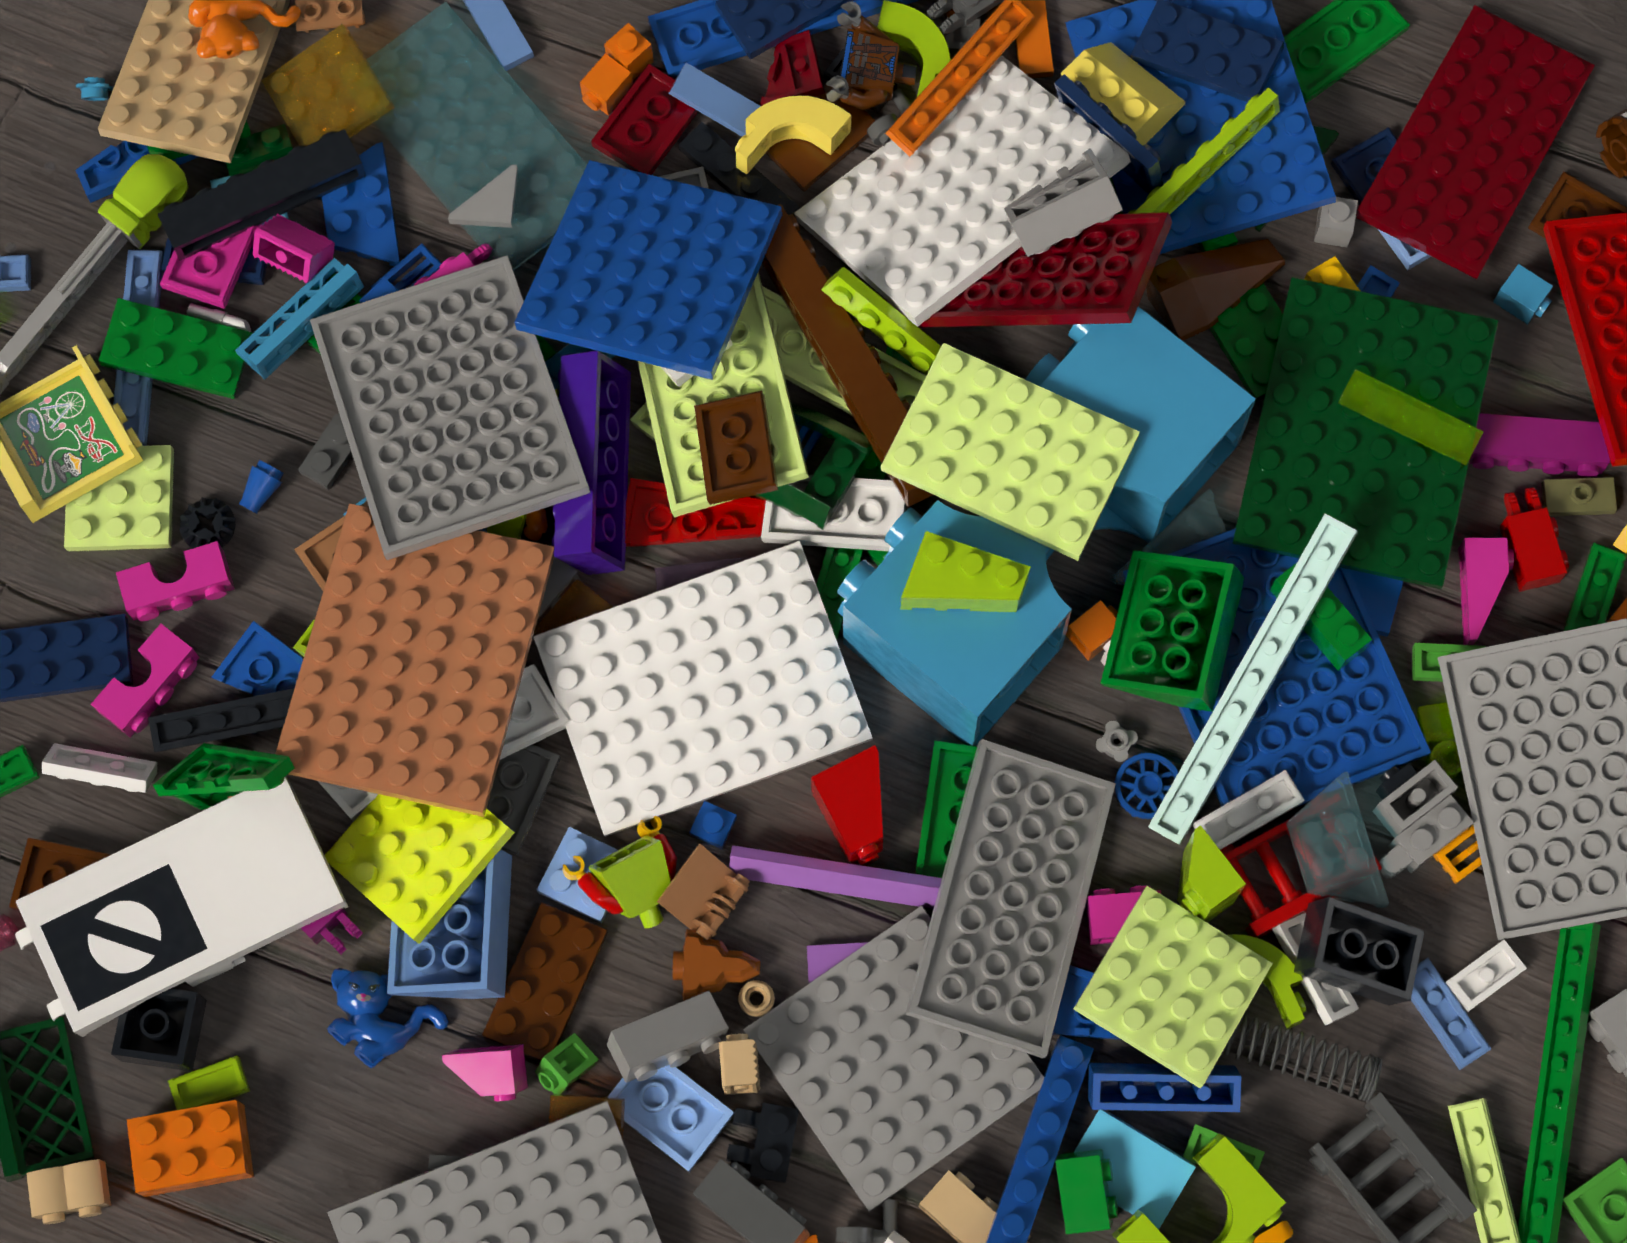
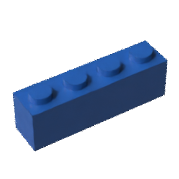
[1088,1063,1241,1112]

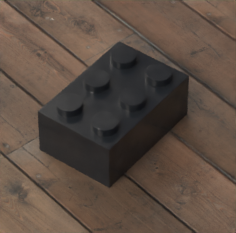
[1294,897,1424,1006]

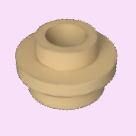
[738,980,775,1017]

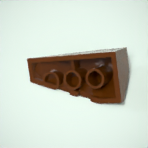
[1146,239,1285,341]

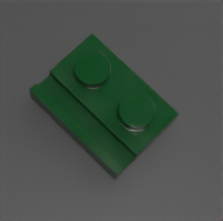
[226,124,293,177]

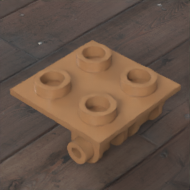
[295,0,366,33]
[657,844,750,940]

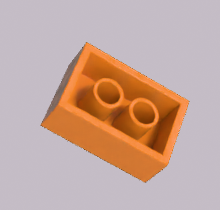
[127,1100,254,1197]

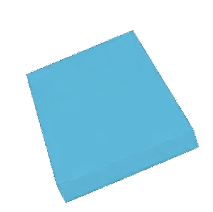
[1074,1110,1196,1230]

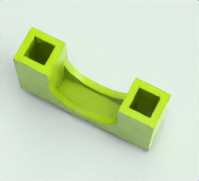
[1111,1133,1286,1243]

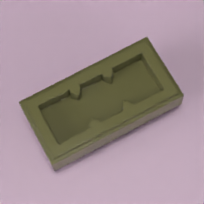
[1541,477,1617,516]

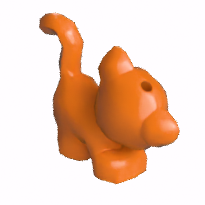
[188,0,301,59]

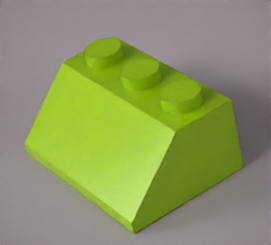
[1177,825,1246,923]

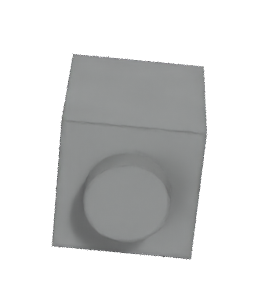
[1314,197,1358,248]

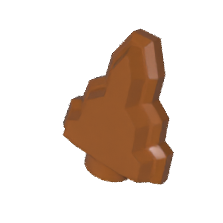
[673,929,761,1001]

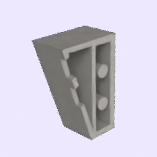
[1004,148,1123,257]

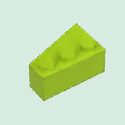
[900,531,1031,612]

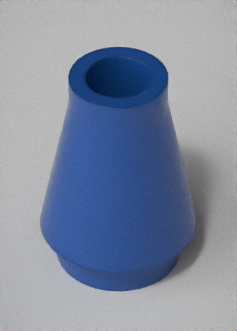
[239,460,284,514]

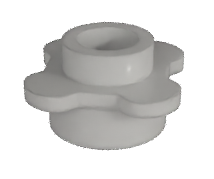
[1096,721,1138,762]

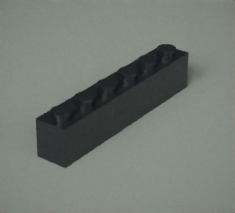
[157,129,366,261]

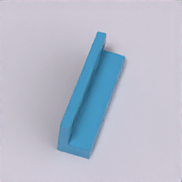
[235,258,364,380]

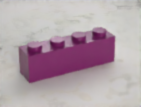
[1469,413,1610,477]

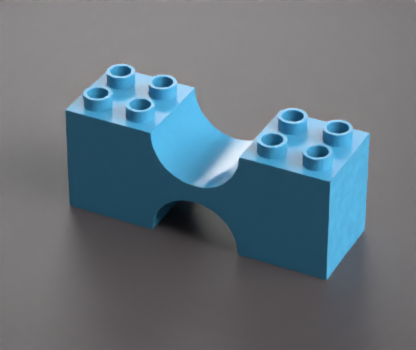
[837,306,1256,747]

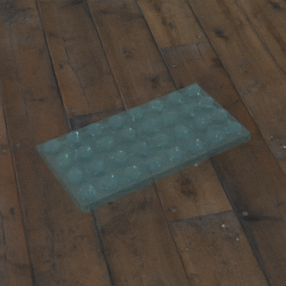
[340,2,587,271]

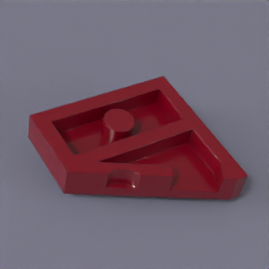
[760,30,826,106]

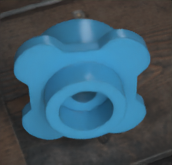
[76,77,114,101]

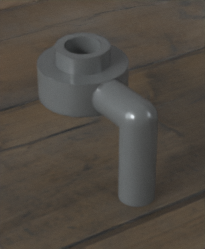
[867,88,911,146]
[836,1200,898,1243]

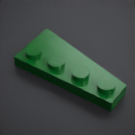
[153,743,295,796]

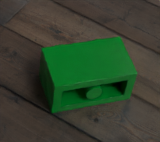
[1055,1149,1118,1234]

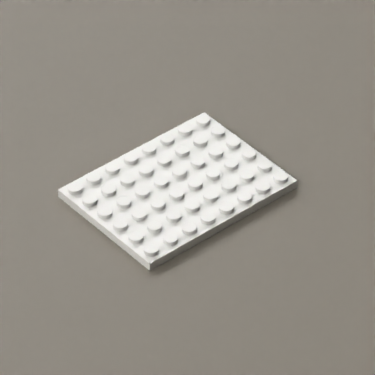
[794,56,1131,327]
[533,541,873,837]

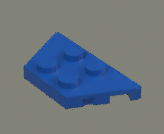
[322,142,400,266]

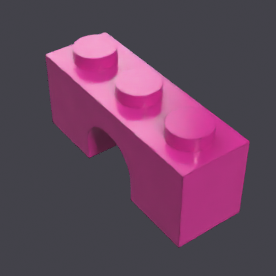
[116,541,235,621]
[91,623,200,738]

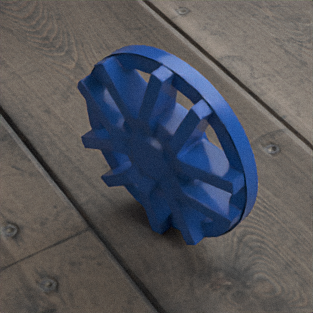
[1115,753,1179,819]

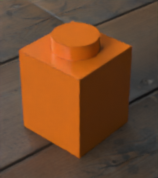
[604,23,654,80]
[580,53,633,116]
[1066,600,1118,661]

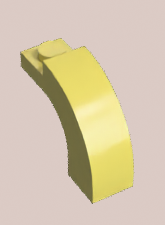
[735,96,852,174]

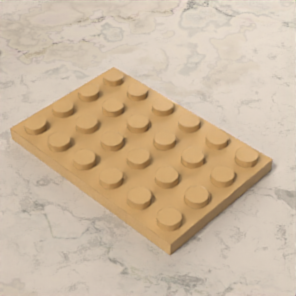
[98,0,290,163]

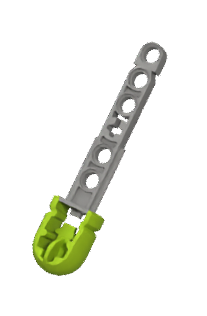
[0,154,188,394]

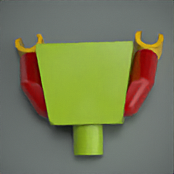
[562,816,677,928]

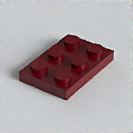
[591,64,699,175]

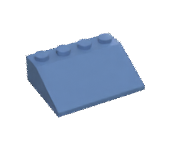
[387,849,512,999]

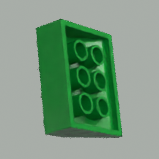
[1101,550,1245,712]

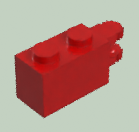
[1500,487,1569,592]

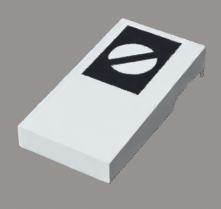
[15,776,349,1037]

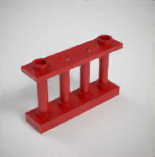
[1220,794,1382,939]

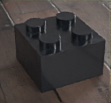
[111,989,207,1072]

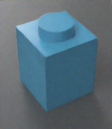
[1493,264,1553,325]

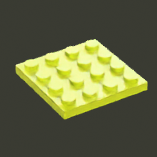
[325,794,515,944]

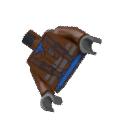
[826,1,917,110]

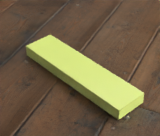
[1448,1098,1521,1243]

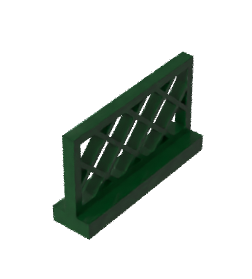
[0,1016,95,1183]

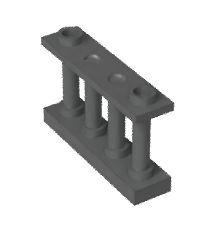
[1308,1092,1477,1243]

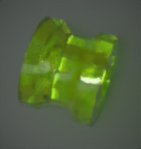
[1426,741,1462,780]

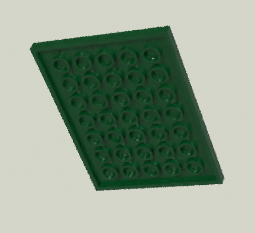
[1232,277,1498,589]

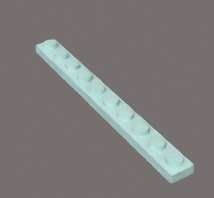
[1148,514,1358,845]

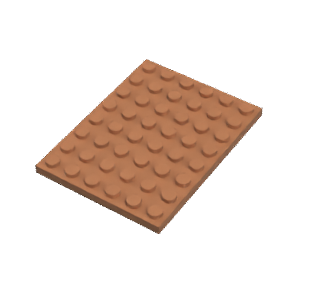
[275,504,554,817]

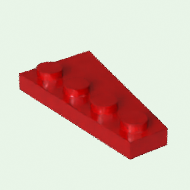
[625,478,766,547]

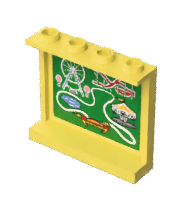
[0,345,144,523]

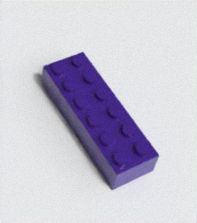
[552,351,631,575]

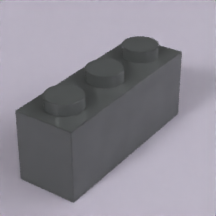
[693,1159,810,1243]

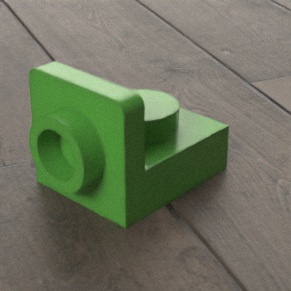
[535,1033,599,1098]

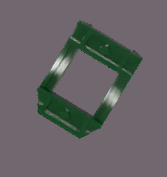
[755,403,873,530]

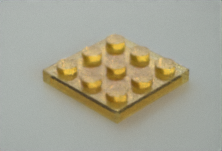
[261,24,395,146]

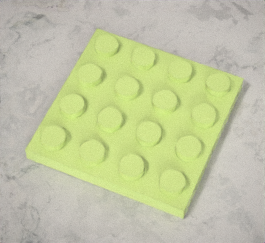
[1073,886,1273,1088]

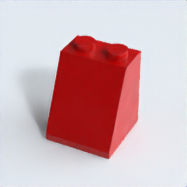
[811,745,883,866]

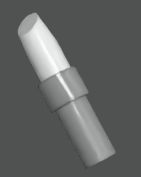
[187,303,251,332]

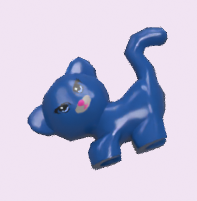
[327,968,449,1068]

